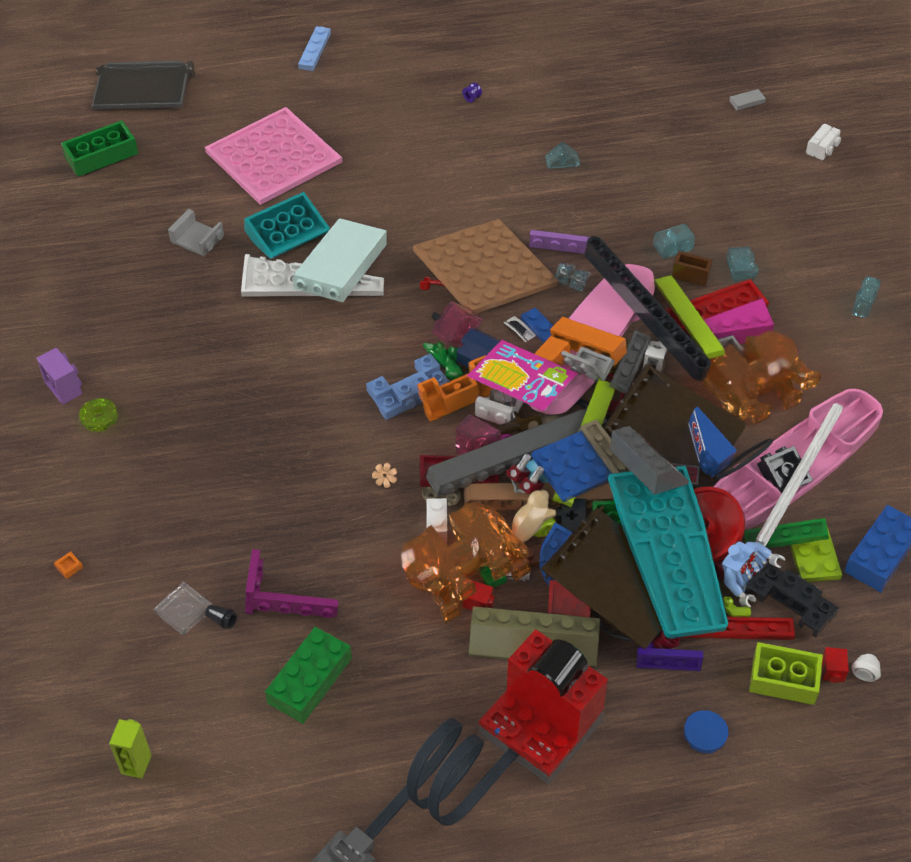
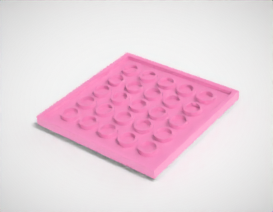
[205,107,342,205]

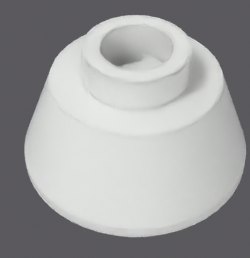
[851,654,881,682]

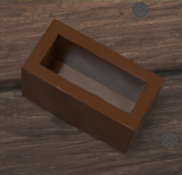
[672,251,713,287]

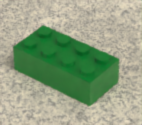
[61,120,138,177]
[265,627,352,724]

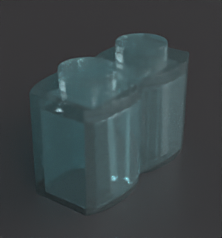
[726,246,758,282]
[852,276,881,318]

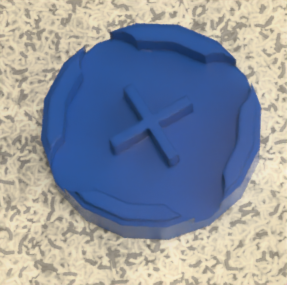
[684,710,728,753]

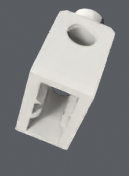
[643,341,667,373]

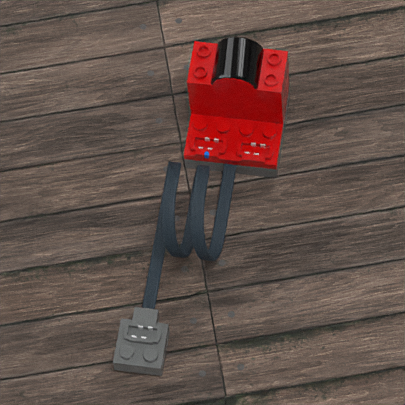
[311,629,608,862]

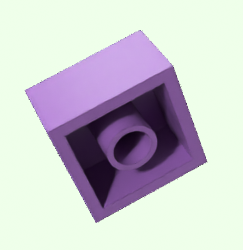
[36,348,82,405]

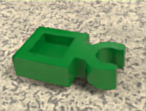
[477,556,507,588]

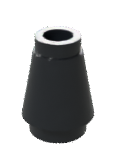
[205,605,237,629]

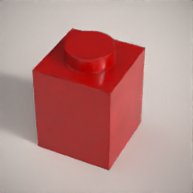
[462,580,496,610]
[822,647,849,683]

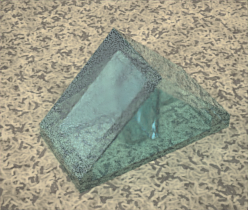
[545,141,580,169]

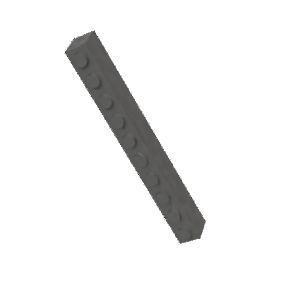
[426,408,607,496]

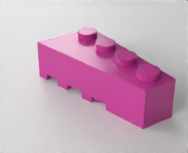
[704,298,774,344]

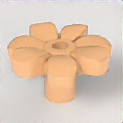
[372,463,397,488]

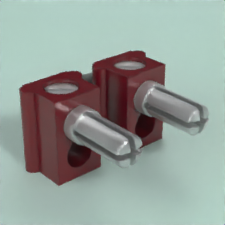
[506,454,544,494]

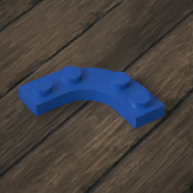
[539,523,573,586]

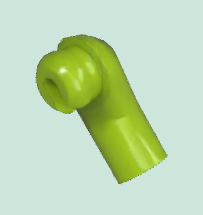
[722,597,751,617]

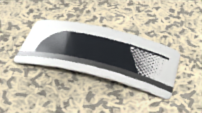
[504,316,536,342]

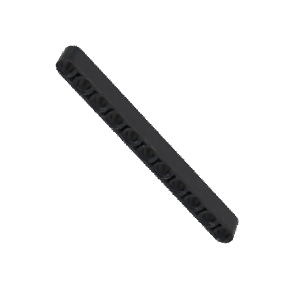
[584,236,711,381]

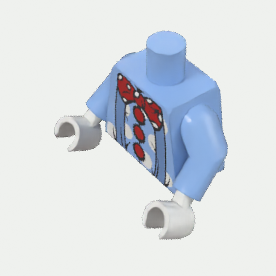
[722,542,785,607]

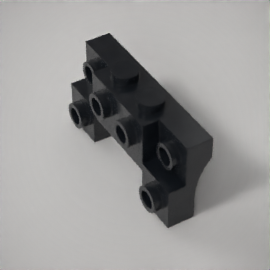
[745,562,839,638]

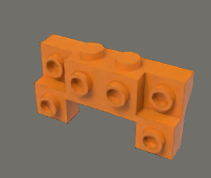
[417,355,497,422]

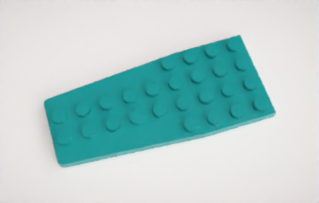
[608,465,728,638]

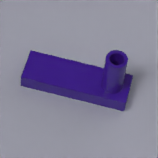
[636,641,703,671]

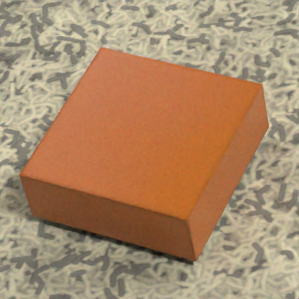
[54,551,83,579]

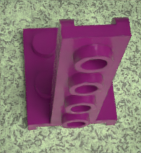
[245,549,338,618]

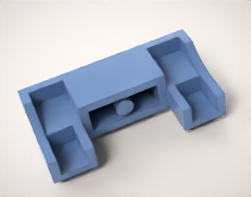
[366,353,450,420]

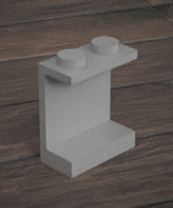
[168,209,224,256]

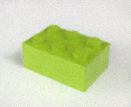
[749,642,823,705]

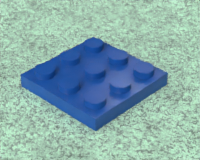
[531,431,612,502]

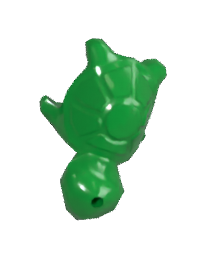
[423,342,464,381]

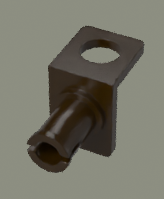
[498,411,543,435]

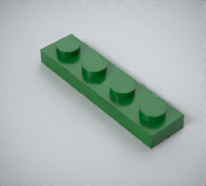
[744,518,829,548]

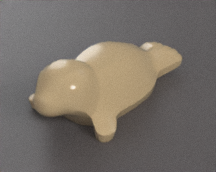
[502,490,556,551]

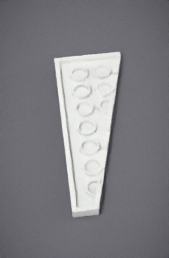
[241,254,384,296]

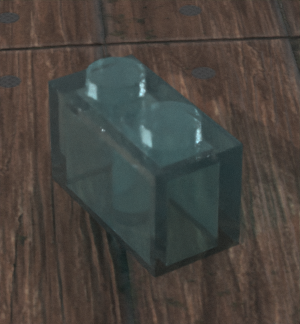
[653,223,695,259]

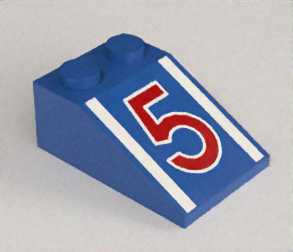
[688,406,737,478]

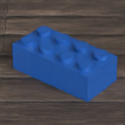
[844,505,911,593]

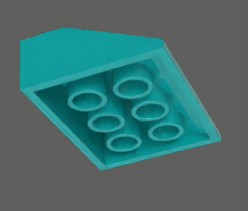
[244,192,330,259]

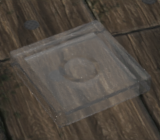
[154,582,213,635]

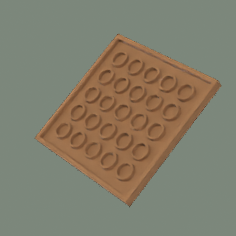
[413,219,559,315]

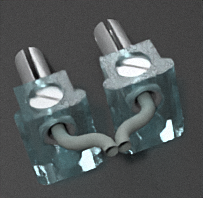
[555,263,591,291]

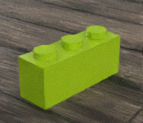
[109,719,152,779]

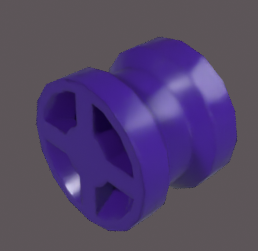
[462,82,482,103]

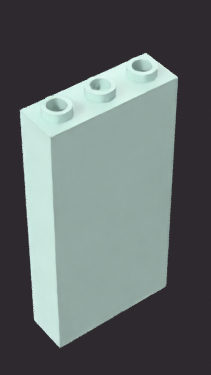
[293,218,387,302]

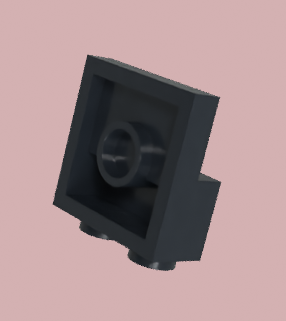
[757,446,813,493]

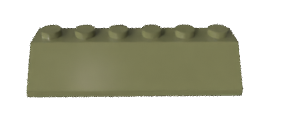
[469,607,600,668]

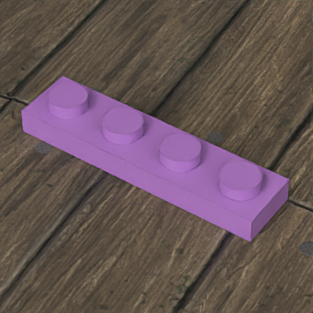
[529,230,589,254]

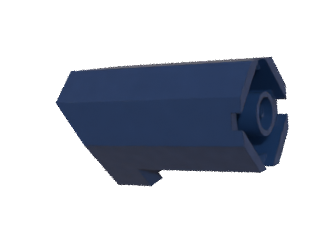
[457,328,501,368]

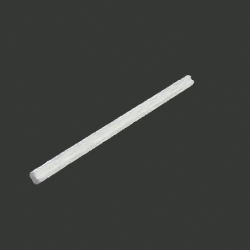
[755,403,843,546]

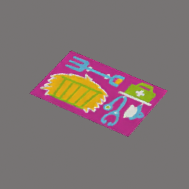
[467,340,578,411]

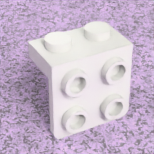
[475,390,524,425]

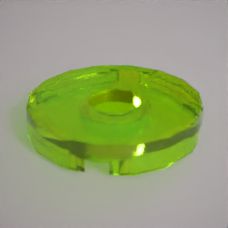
[79,398,118,432]

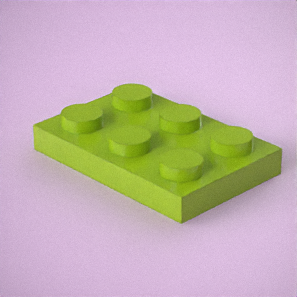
[790,527,842,582]

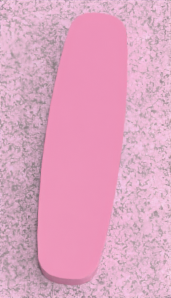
[530,264,655,415]
[714,389,883,530]

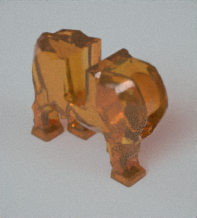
[702,330,822,424]
[401,502,531,624]

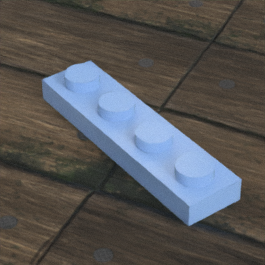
[298,26,331,71]

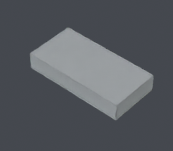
[729,89,766,110]

